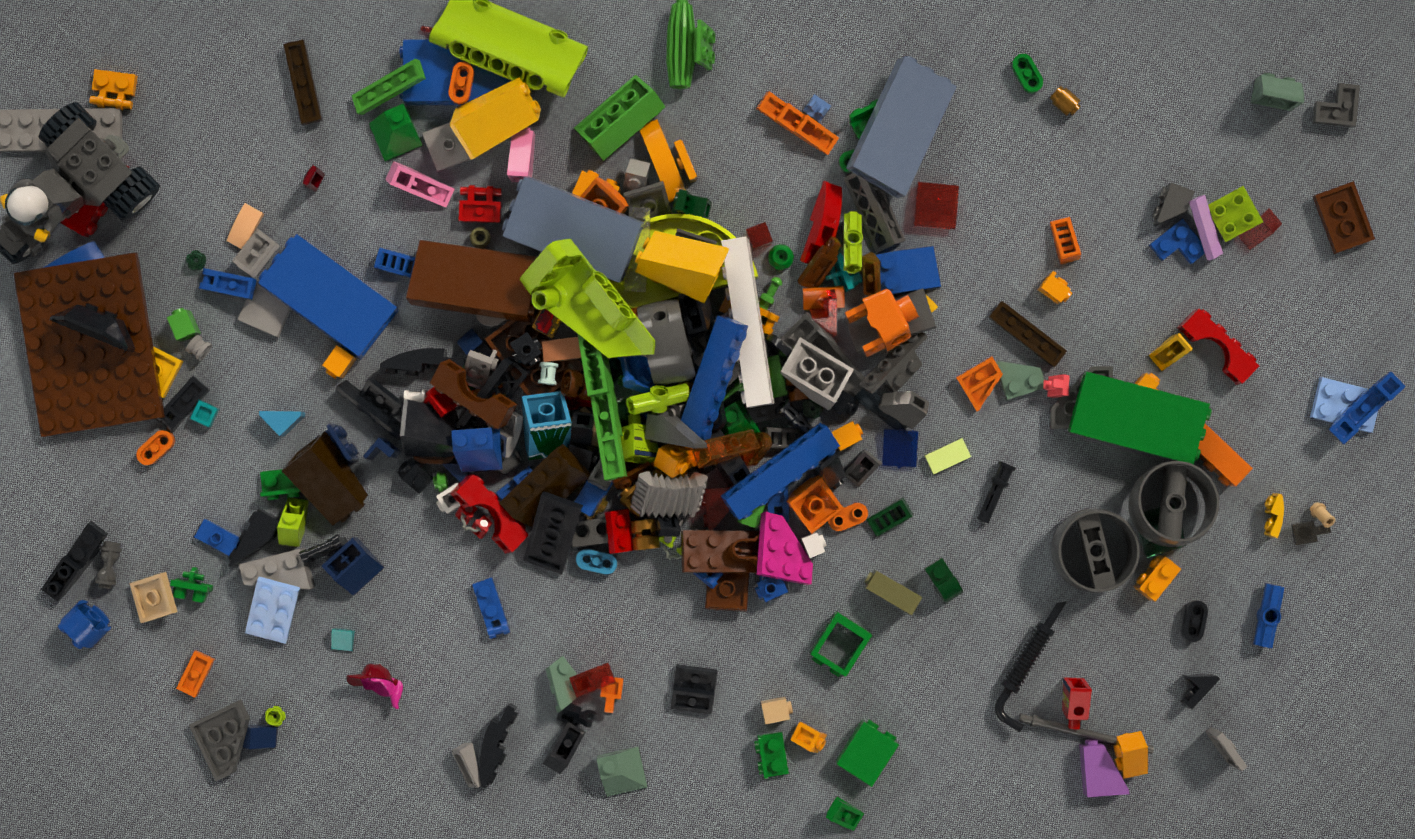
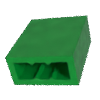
[835,719,899,787]

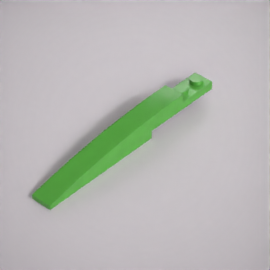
[577,333,627,481]

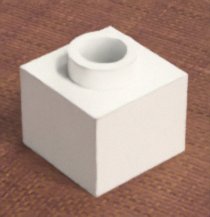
[801,532,827,558]

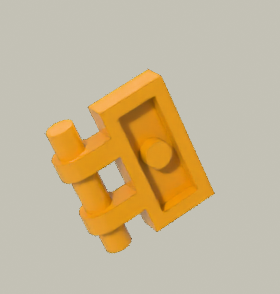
[89,69,138,110]

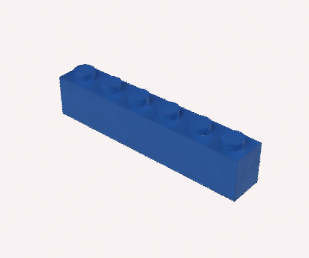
[681,315,748,443]
[721,422,840,520]

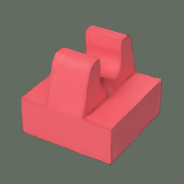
[1043,374,1069,398]

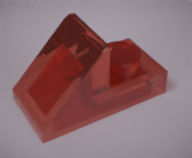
[810,289,837,336]
[569,663,616,698]

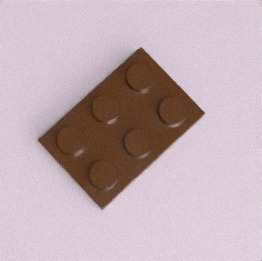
[1312,181,1375,254]

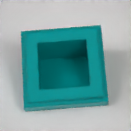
[331,628,355,651]

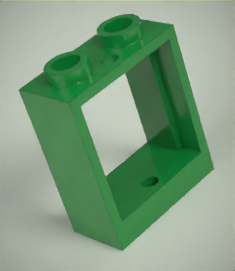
[809,611,872,677]

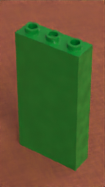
[1068,371,1212,464]

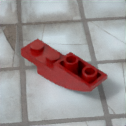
[800,181,842,264]

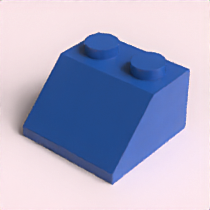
[452,428,503,472]

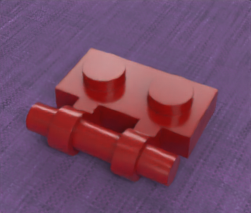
[459,185,502,223]

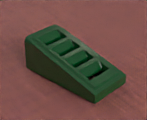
[866,497,913,537]

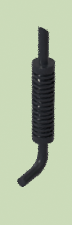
[995,601,1067,733]

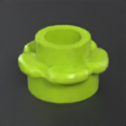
[265,706,286,727]

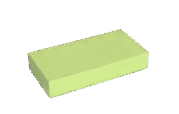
[924,438,971,474]

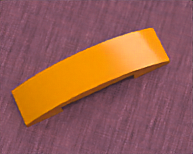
[639,119,685,203]

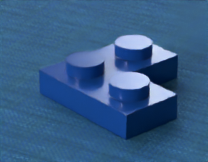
[1149,219,1205,264]

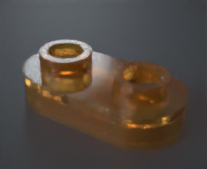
[741,432,772,466]

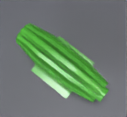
[666,0,715,89]

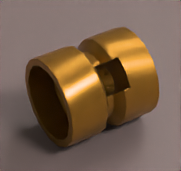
[630,519,660,550]

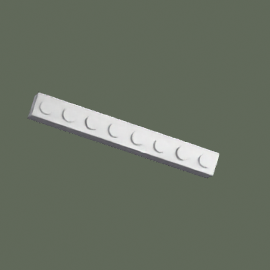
[721,236,774,408]

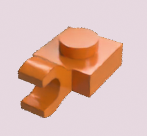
[600,676,624,713]

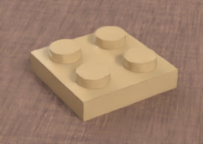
[129,572,177,623]

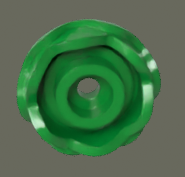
[768,244,794,270]

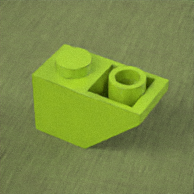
[277,498,309,547]

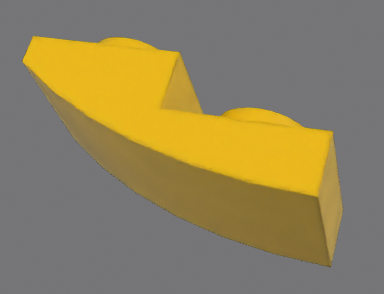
[1264,493,1284,538]

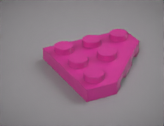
[757,512,813,585]

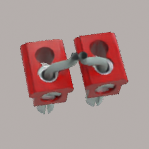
[455,506,493,539]

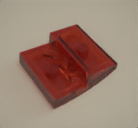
[914,182,959,230]

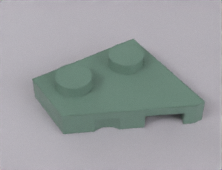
[996,361,1044,400]
[545,656,588,713]

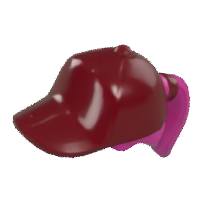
[346,664,403,709]

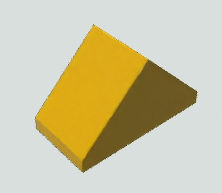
[1149,333,1193,371]

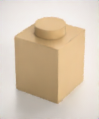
[761,697,793,724]

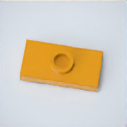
[674,139,697,183]

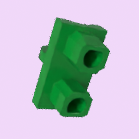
[170,567,213,603]

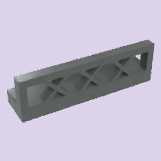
[843,173,906,253]

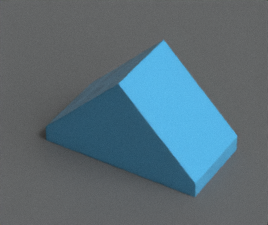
[259,411,305,437]

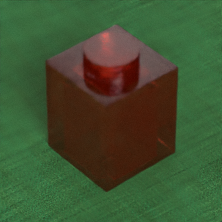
[745,222,773,251]

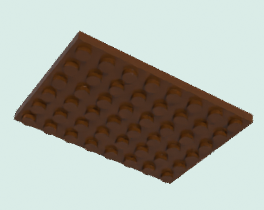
[14,253,165,437]

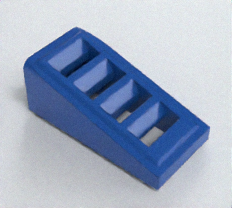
[374,248,415,278]

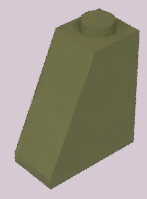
[864,570,922,615]

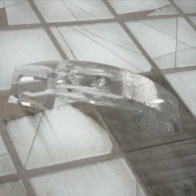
[624,207,651,292]

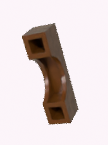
[430,359,517,429]

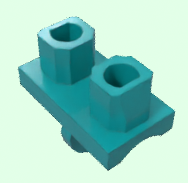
[826,253,862,293]

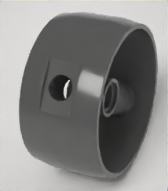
[637,299,696,386]
[1128,461,1219,547]
[1051,509,1140,593]

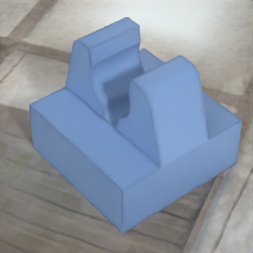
[802,94,831,123]

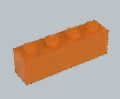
[1198,424,1253,487]

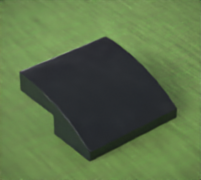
[671,664,717,714]

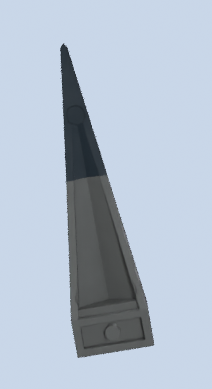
[781,312,913,441]

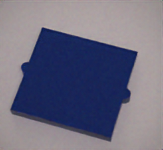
[882,428,918,469]

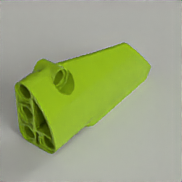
[520,239,655,358]

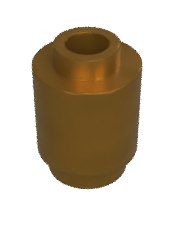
[1050,86,1081,116]

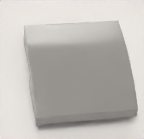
[238,283,291,337]
[489,412,523,458]

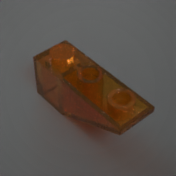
[691,429,760,468]

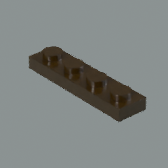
[283,39,323,125]
[988,301,1067,368]

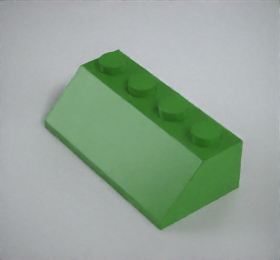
[574,75,665,161]

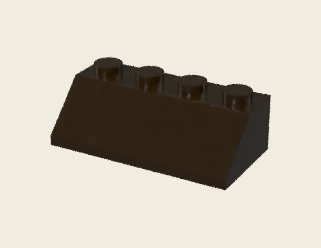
[499,444,591,527]

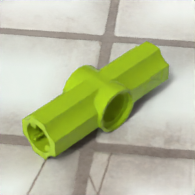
[842,211,863,274]
[626,383,690,415]

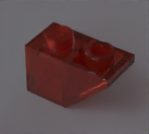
[702,487,730,530]

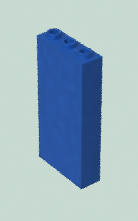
[399,39,522,105]
[258,234,399,360]

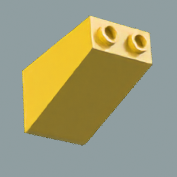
[450,77,541,160]
[635,231,729,304]

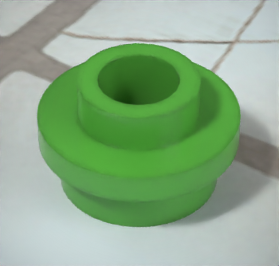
[433,472,448,493]

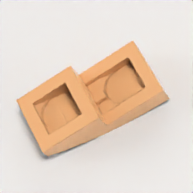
[227,203,264,249]

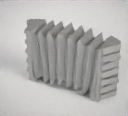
[631,471,708,519]

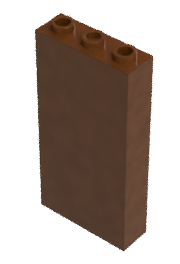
[406,240,537,323]

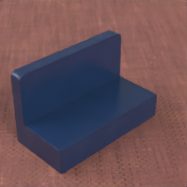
[363,438,401,460]

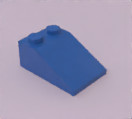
[876,246,941,296]

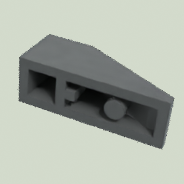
[645,411,707,448]

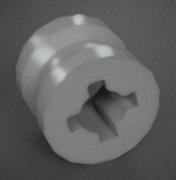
[186,335,212,361]

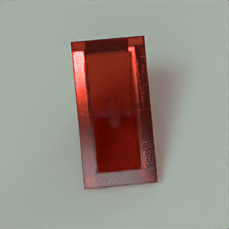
[1238,208,1282,250]

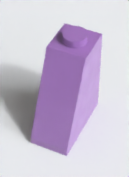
[1079,739,1129,797]

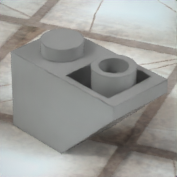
[622,158,650,197]

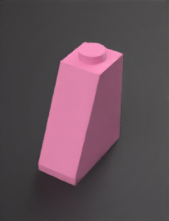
[507,127,535,182]

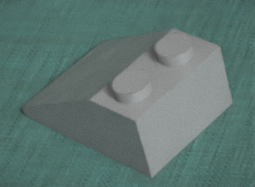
[780,337,854,410]

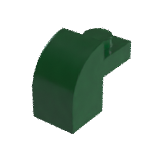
[672,189,712,219]
[924,558,963,604]

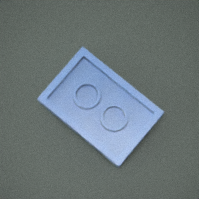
[1310,377,1378,433]
[245,577,300,644]

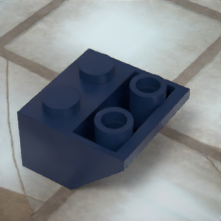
[322,537,385,596]

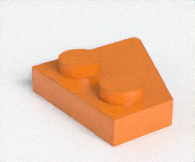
[956,356,1003,411]

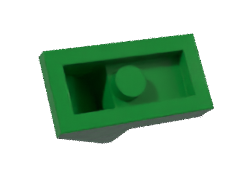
[826,797,865,831]

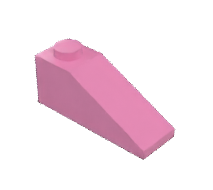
[385,161,454,208]

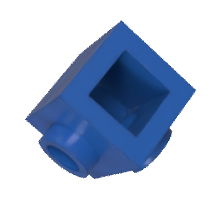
[755,576,788,602]

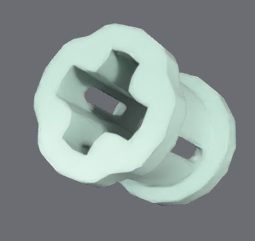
[538,362,558,385]

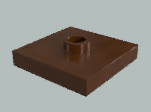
[705,573,749,612]

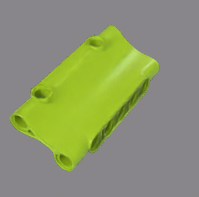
[429,0,588,98]

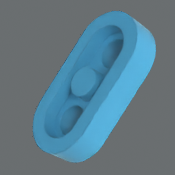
[576,549,617,574]

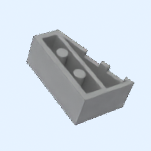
[239,548,315,589]

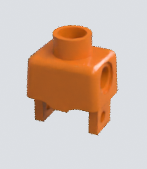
[845,289,919,357]

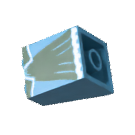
[522,391,572,460]

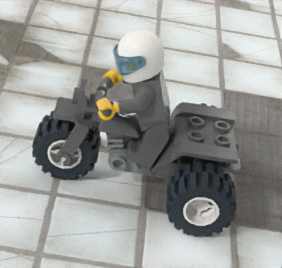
[0,102,160,264]

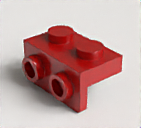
[605,509,633,554]

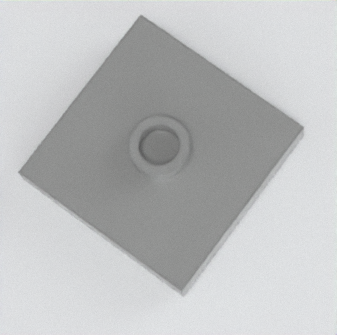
[422,122,471,172]
[1206,727,1248,771]

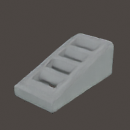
[452,742,481,788]

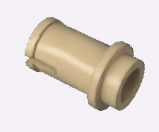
[1310,502,1336,528]

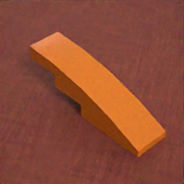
[756,91,839,155]

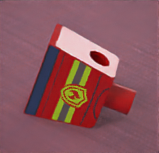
[1062,677,1092,730]

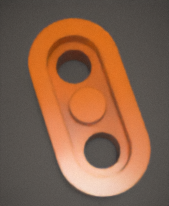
[448,62,474,104]
[136,430,175,465]
[828,503,868,531]

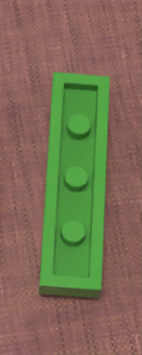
[351,59,426,115]

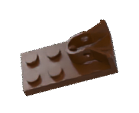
[681,530,760,573]

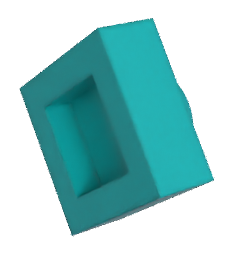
[190,400,220,428]

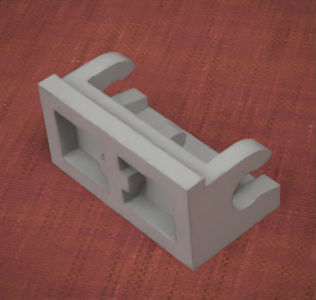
[232,228,280,278]

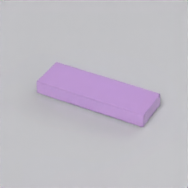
[1189,195,1223,260]

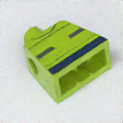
[621,414,658,464]

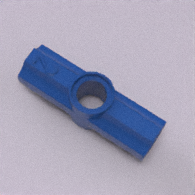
[1253,583,1285,648]

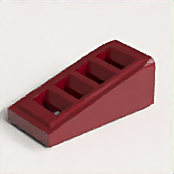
[302,165,325,192]

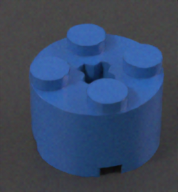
[58,600,111,649]

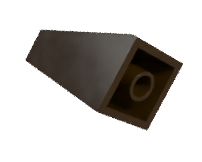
[282,431,368,526]

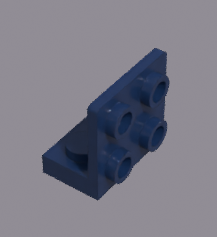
[315,423,359,466]

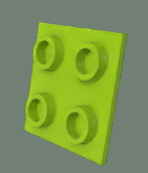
[1208,186,1263,242]

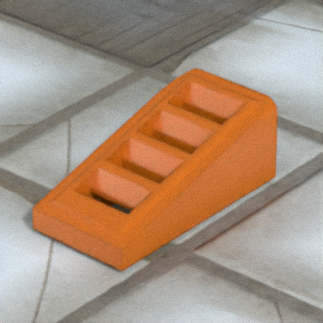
[1050,217,1081,264]

